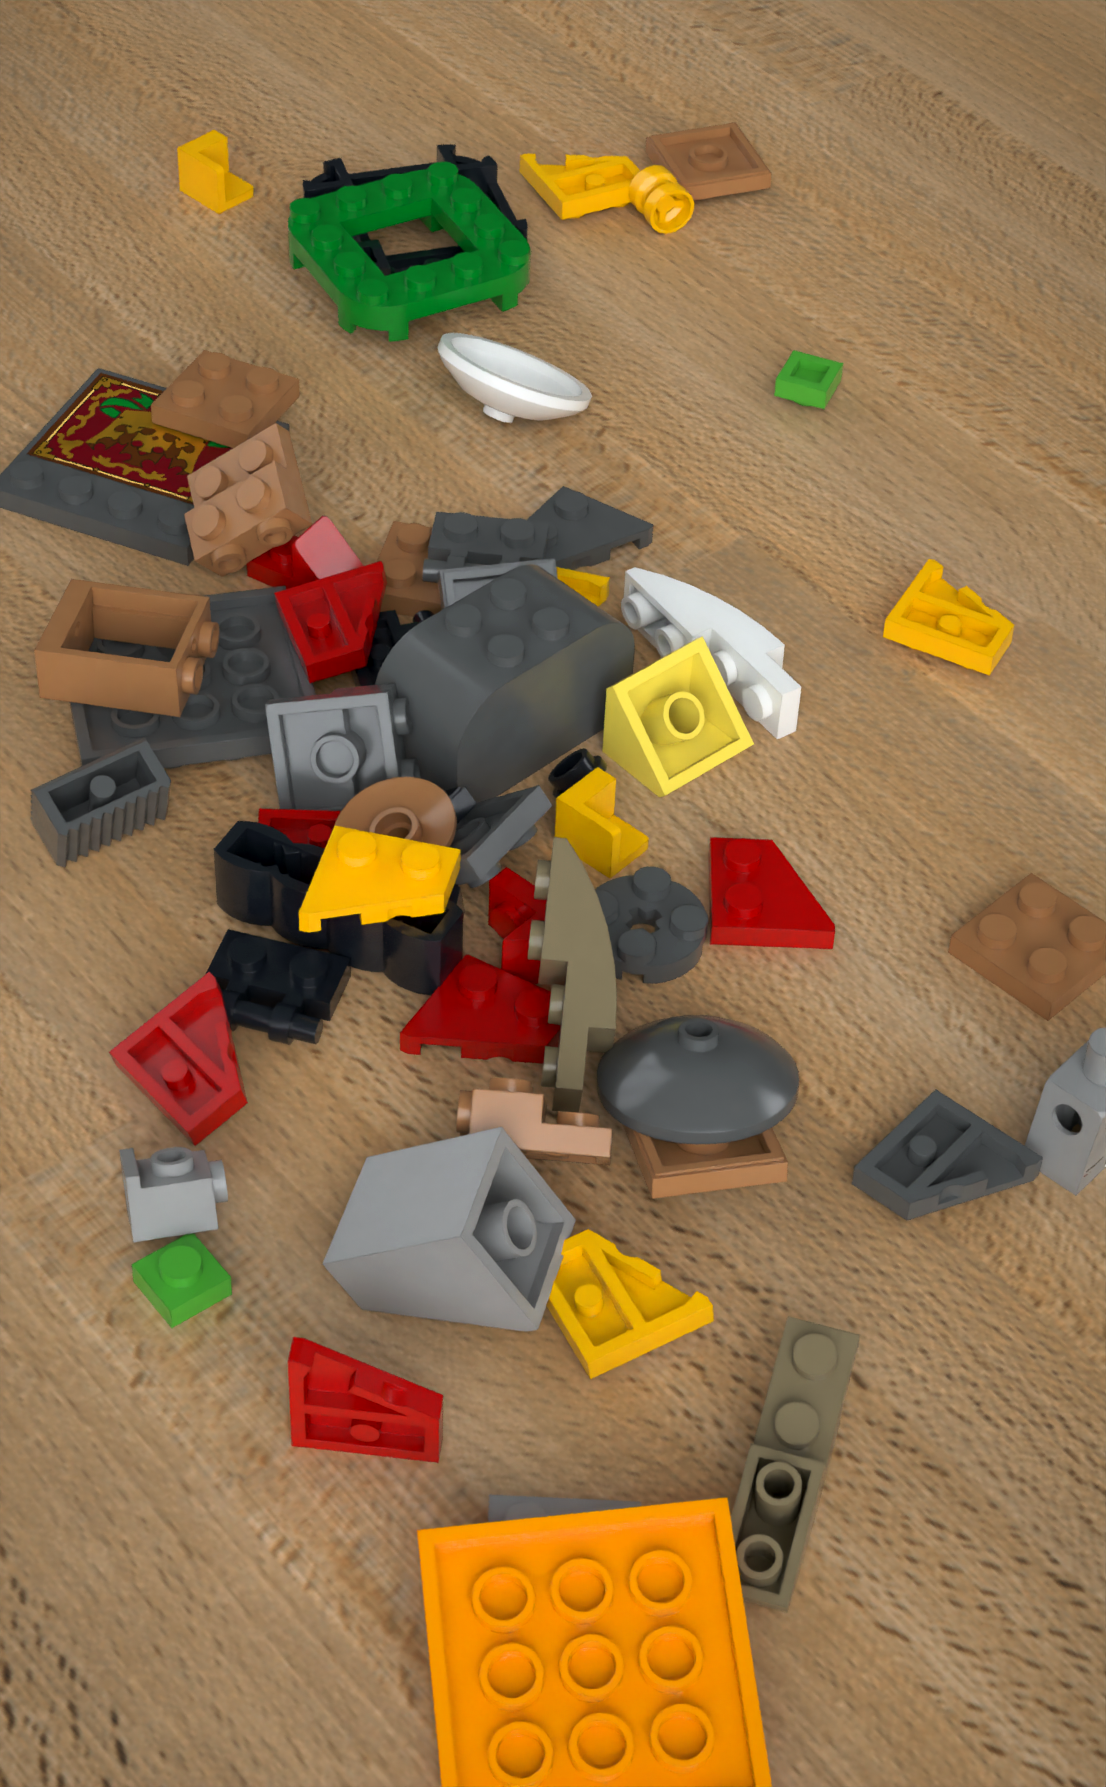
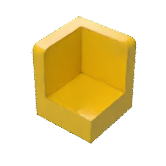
[177,129,254,214]
[555,767,649,879]

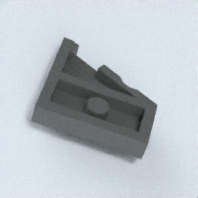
[852,1089,1043,1221]

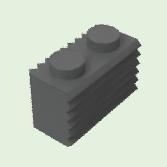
[30,738,171,867]

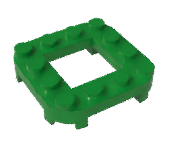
[288,162,531,342]

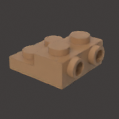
[184,423,313,577]
[456,1078,612,1166]

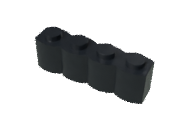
[214,821,463,995]

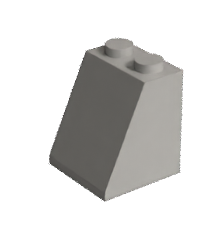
[323,1127,576,1332]

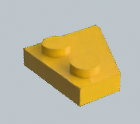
[546,1229,714,1379]

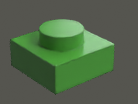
[774,350,843,409]
[131,1233,232,1328]

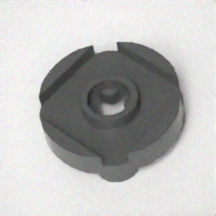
[595,867,708,984]

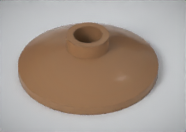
[334,777,457,847]

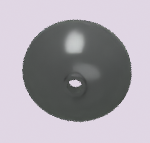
[597,1015,799,1144]

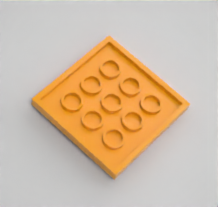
[417,1497,772,1787]

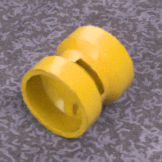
[628,165,694,234]

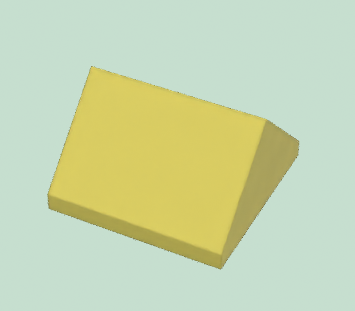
[602,636,754,797]

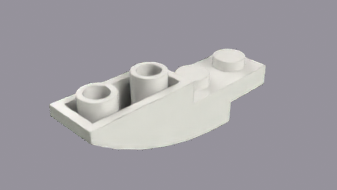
[621,567,801,739]

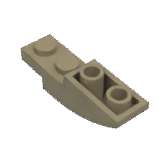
[527,837,617,1113]
[731,1316,860,1613]

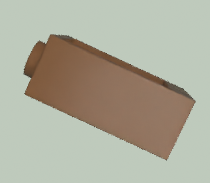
[34,579,220,717]

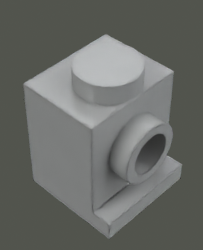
[119,1147,228,1242]

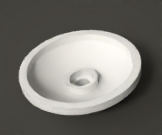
[437,333,592,423]

